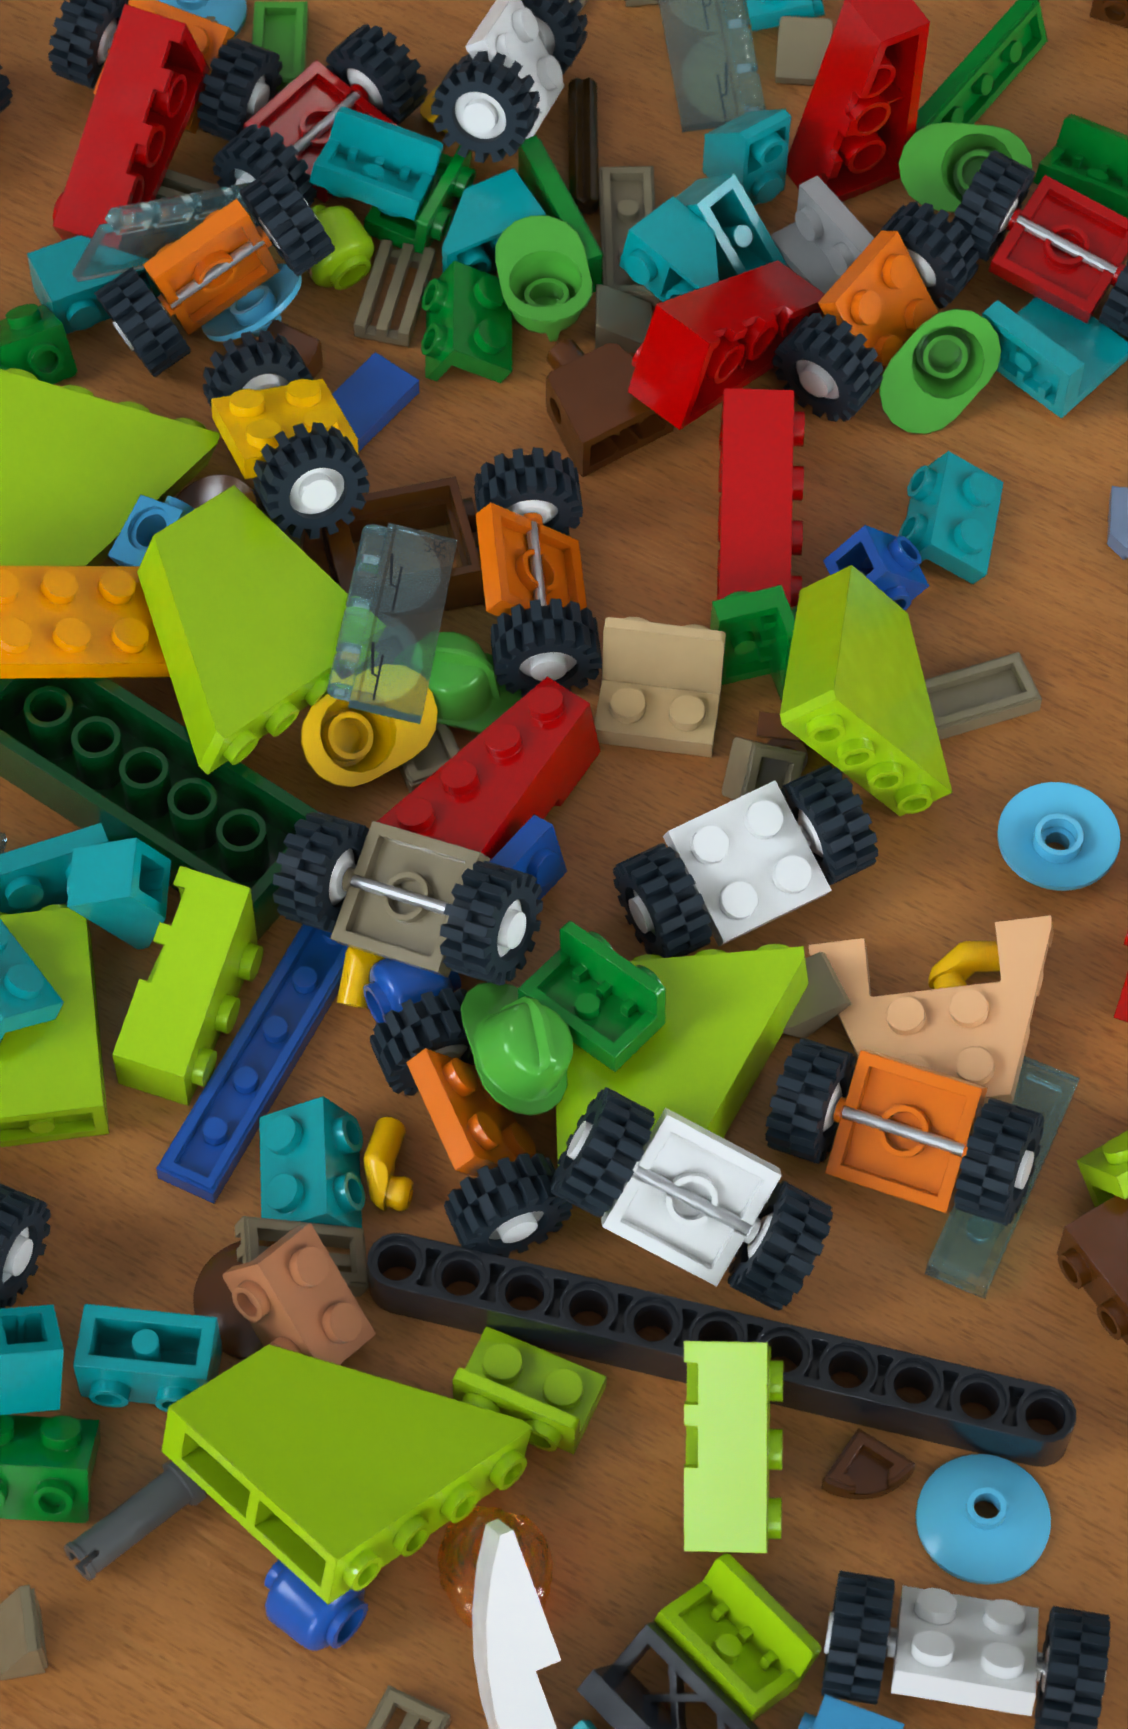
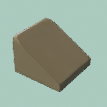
[775,16,833,85]
[595,284,652,353]
[722,737,806,800]
[783,952,851,1038]
[0,1585,48,1680]

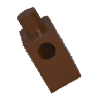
[546,339,674,477]

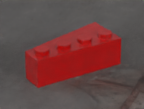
[786,0,930,202]
[627,260,825,430]
[376,676,601,860]

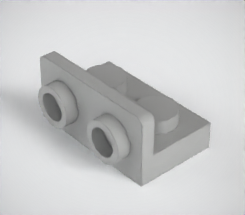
[771,175,874,294]

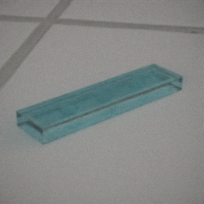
[925,1056,1080,1299]

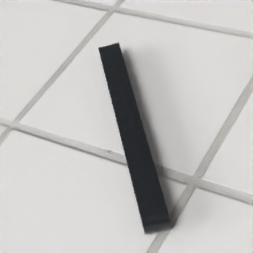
[367,1233,1076,1467]

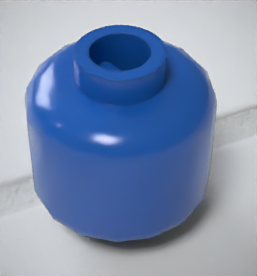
[363,958,461,1023]
[264,1559,368,1651]

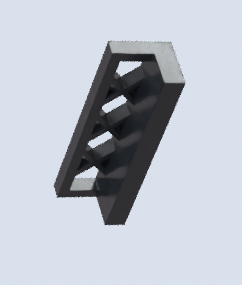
[577,1622,759,1729]

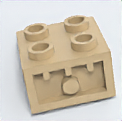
[595,617,726,758]

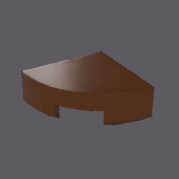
[821,1428,915,1499]

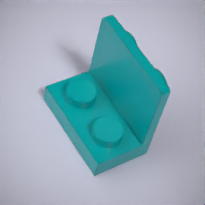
[982,297,1128,418]

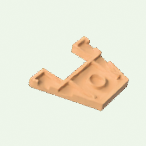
[809,915,1054,1107]

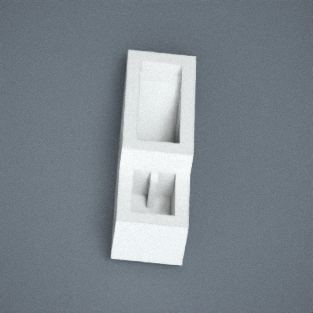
[472,1519,561,1729]

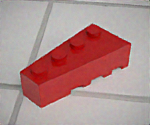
[53,4,210,250]
[717,388,805,607]

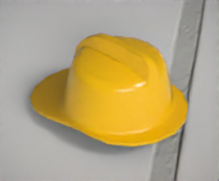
[301,667,438,787]

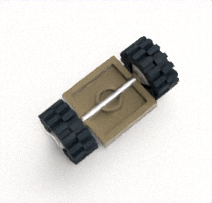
[273,811,543,985]

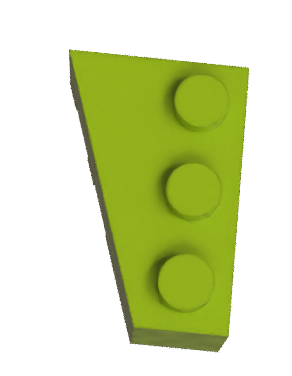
[112,866,264,1106]
[684,1341,784,1553]

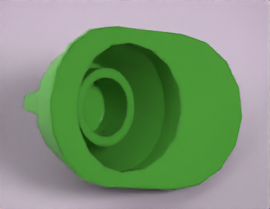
[899,122,1033,213]
[495,216,592,342]
[879,308,1001,434]
[392,632,522,733]
[460,982,573,1116]

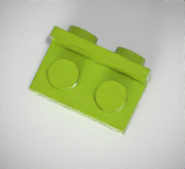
[452,1326,607,1454]

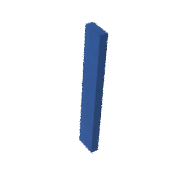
[156,924,348,1204]

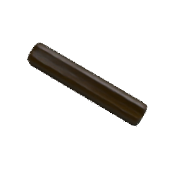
[568,77,599,215]

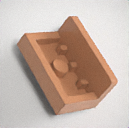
[223,1222,376,1365]

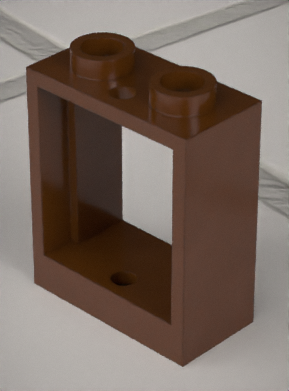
[321,477,483,624]

